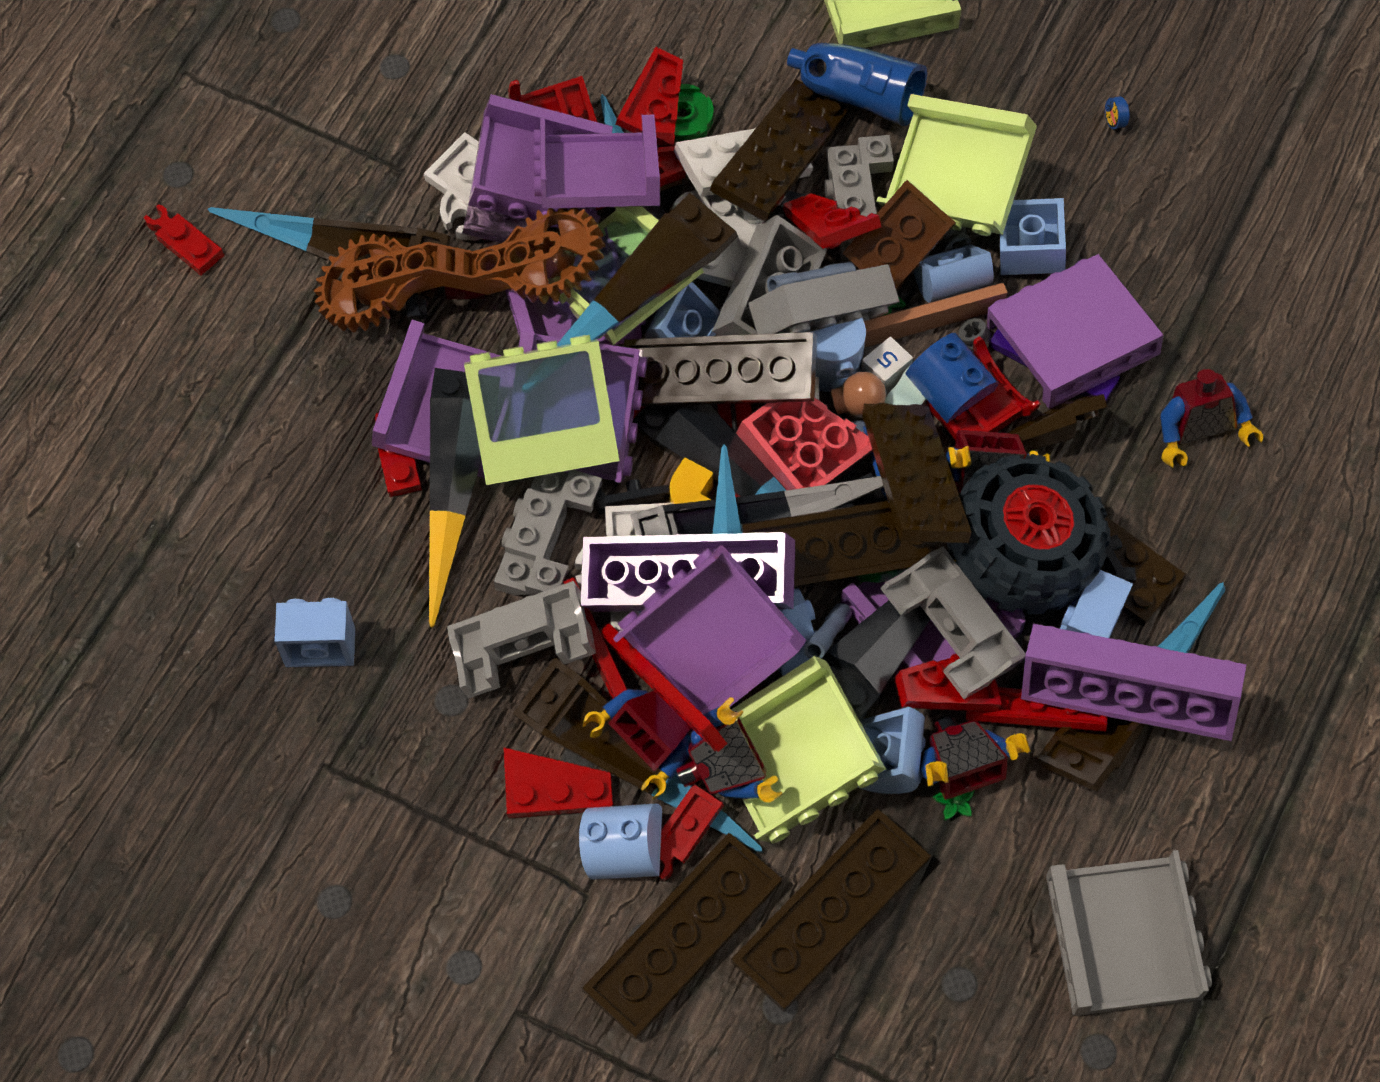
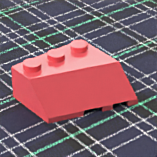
[736,398,873,490]

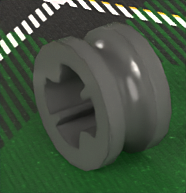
[940,227,971,251]
[959,318,991,351]

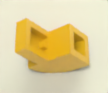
[670,457,713,504]

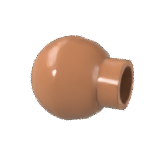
[831,372,886,417]

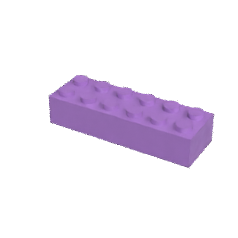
[581,533,795,612]
[1021,624,1246,741]

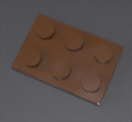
[842,180,956,291]

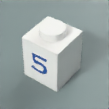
[861,336,913,393]

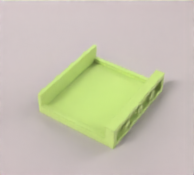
[824,0,962,48]
[877,94,1037,236]
[731,656,886,844]

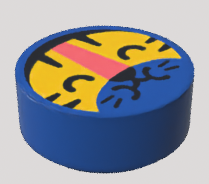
[1105,96,1130,129]

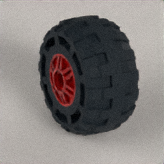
[947,454,1110,615]

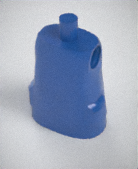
[787,43,928,126]

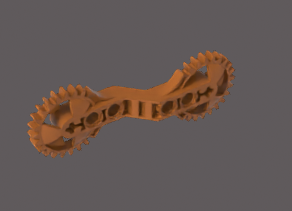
[314,208,605,333]

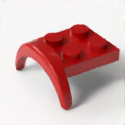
[508,76,597,122]
[926,336,1040,440]

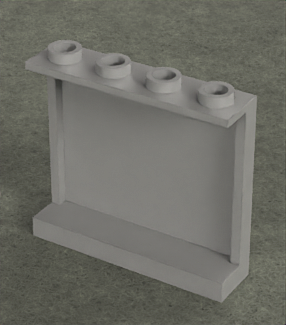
[1046,850,1212,1016]

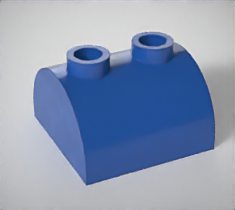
[905,333,999,423]

